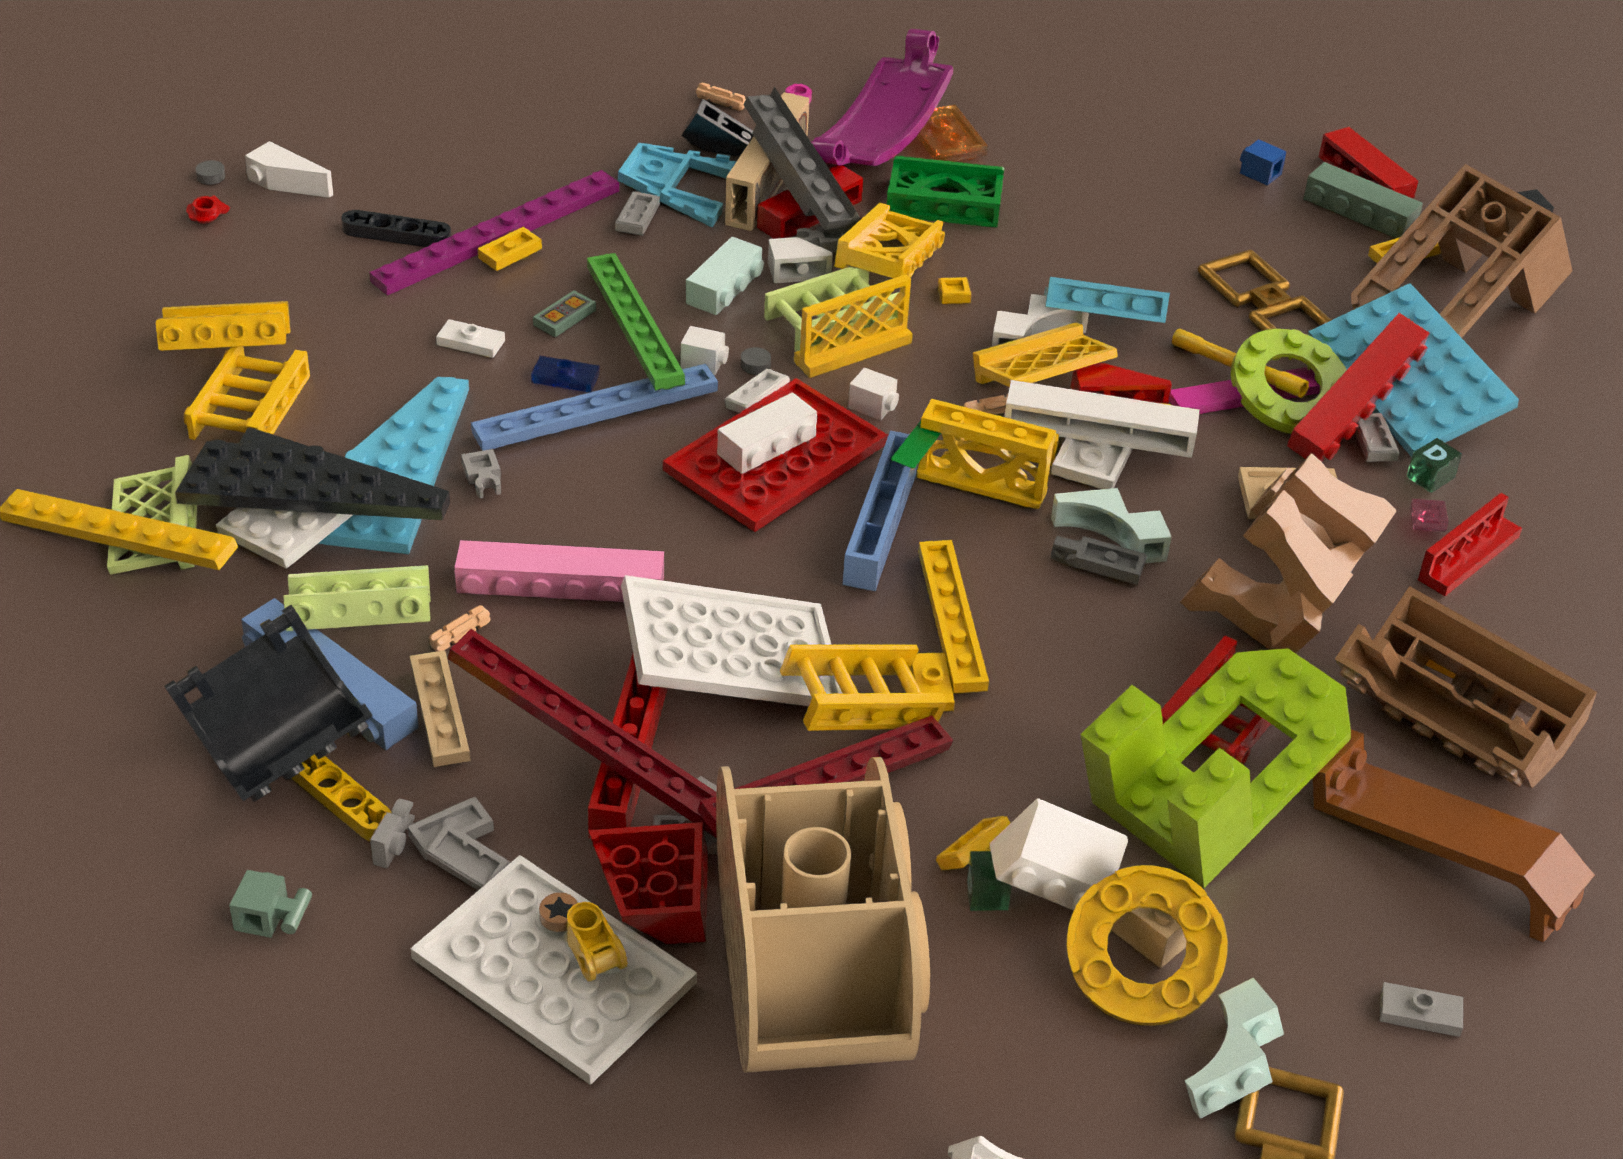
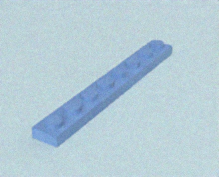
[471,364,718,451]

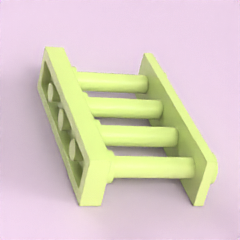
[764,266,899,351]
[284,565,431,631]

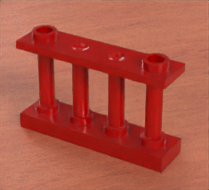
[1161,635,1271,765]

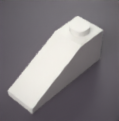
[245,141,333,197]

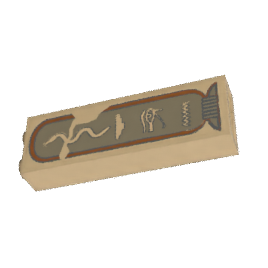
[725,92,809,231]

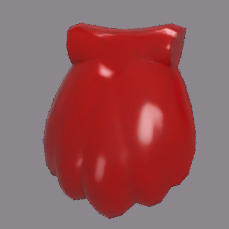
[186,195,230,224]

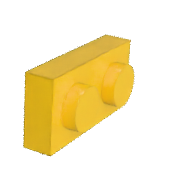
[478,227,542,271]

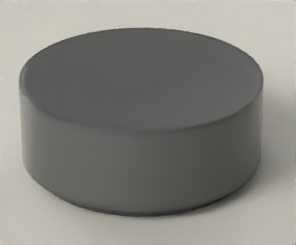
[195,160,225,185]
[741,347,771,375]

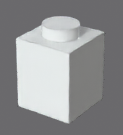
[681,326,729,375]
[848,367,899,420]

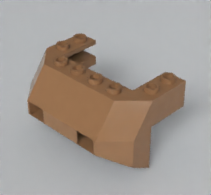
[1335,586,1597,789]

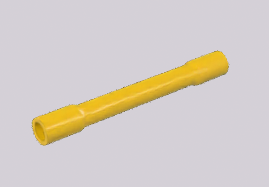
[1172,329,1309,398]

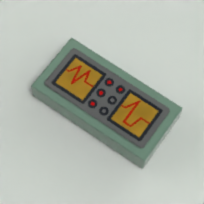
[533,290,596,337]

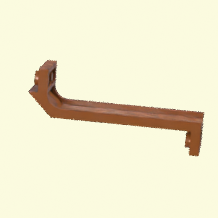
[1313,729,1595,943]

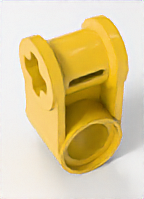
[567,902,628,982]

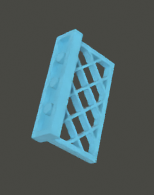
[1044,277,1170,323]

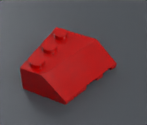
[588,822,708,944]

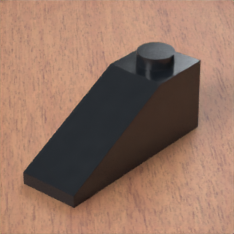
[681,99,754,156]

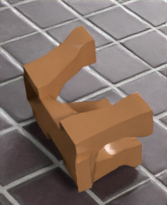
[1180,453,1396,653]

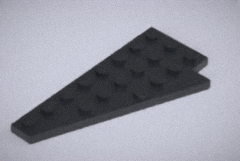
[175,428,450,520]

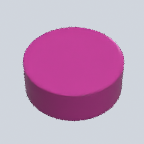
[785,84,812,103]

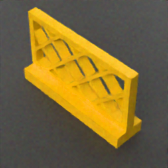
[794,274,913,378]
[973,322,1118,387]

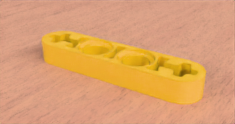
[292,754,391,841]

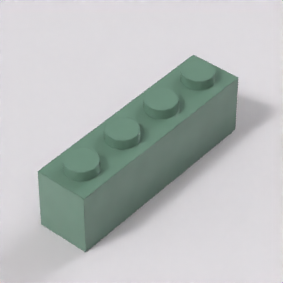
[1303,162,1423,238]

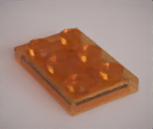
[916,104,988,162]

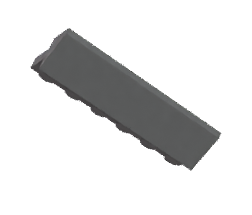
[743,86,861,235]

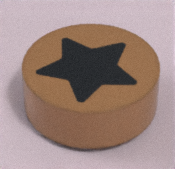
[539,893,578,932]

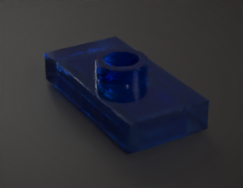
[531,356,600,393]

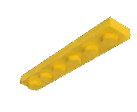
[918,540,989,693]

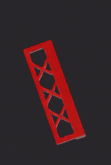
[1418,493,1522,596]

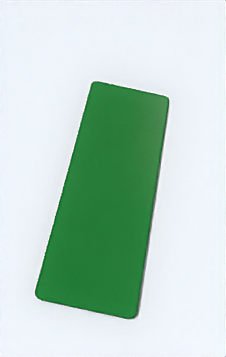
[891,420,941,469]

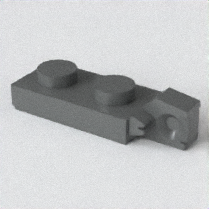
[1051,536,1147,585]

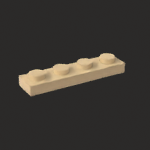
[410,650,470,767]

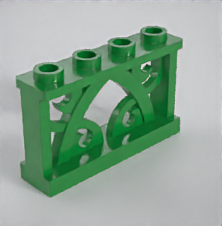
[887,156,1004,228]

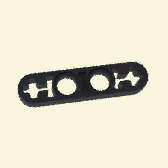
[341,210,451,247]

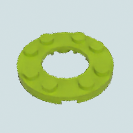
[1231,329,1347,434]

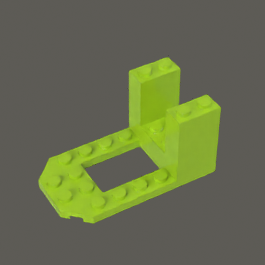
[1080,648,1351,888]

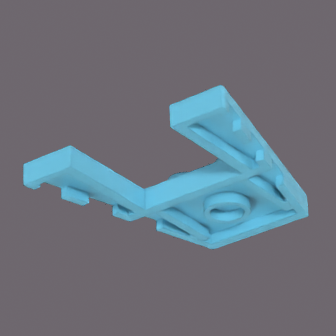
[617,143,737,227]

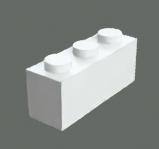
[717,392,817,474]

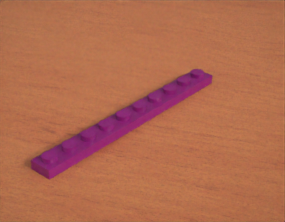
[369,170,619,296]

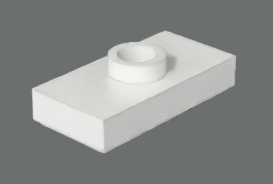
[436,319,505,358]
[724,369,790,413]

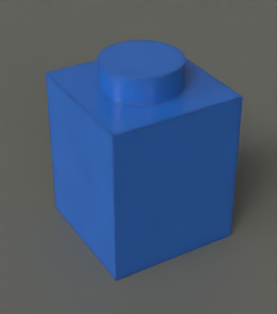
[1240,139,1287,186]

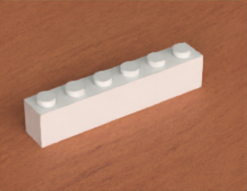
[1004,380,1199,458]

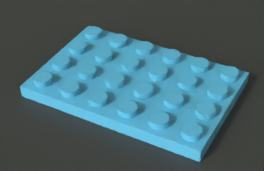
[1308,283,1519,458]

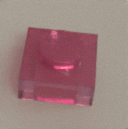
[1410,499,1449,532]

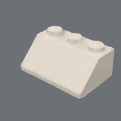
[989,798,1128,910]

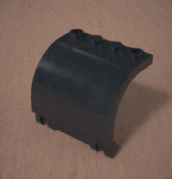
[164,605,373,802]

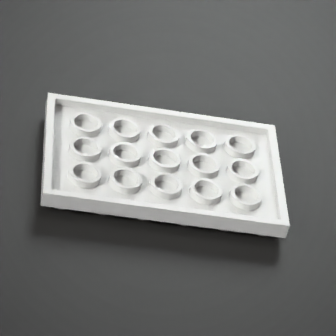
[621,575,843,706]
[410,855,697,1085]

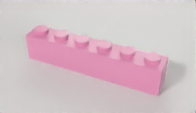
[455,540,664,602]

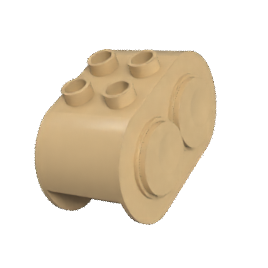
[716,757,930,1073]

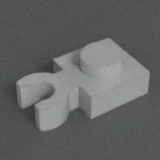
[797,225,843,252]
[461,449,501,498]
[370,798,415,868]

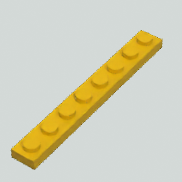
[0,489,238,570]

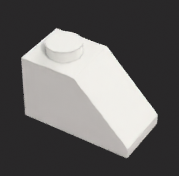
[768,237,833,283]

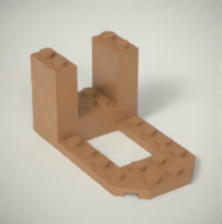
[1351,164,1572,338]

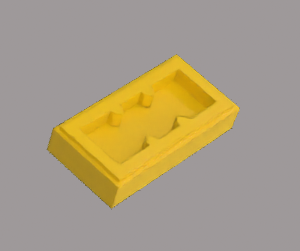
[911,652,955,711]
[935,816,1010,871]

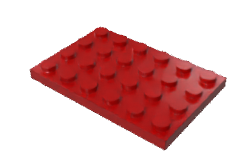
[663,378,888,532]

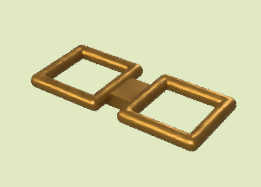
[1198,250,1331,331]
[1235,1067,1344,1159]

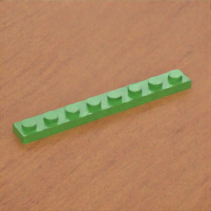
[587,253,685,390]

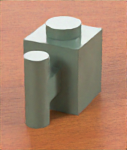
[229,870,312,938]

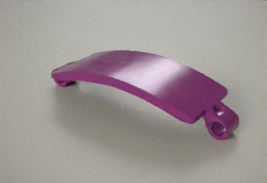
[811,28,953,166]

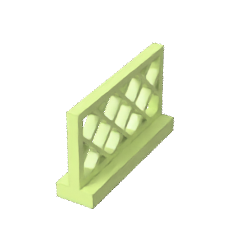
[107,455,197,575]

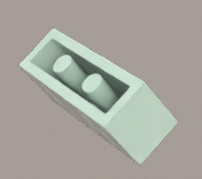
[686,237,764,315]

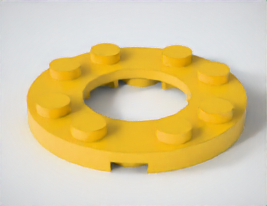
[1067,865,1228,1026]

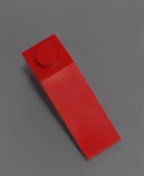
[1070,363,1172,404]

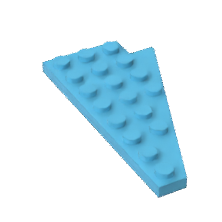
[318,377,469,554]

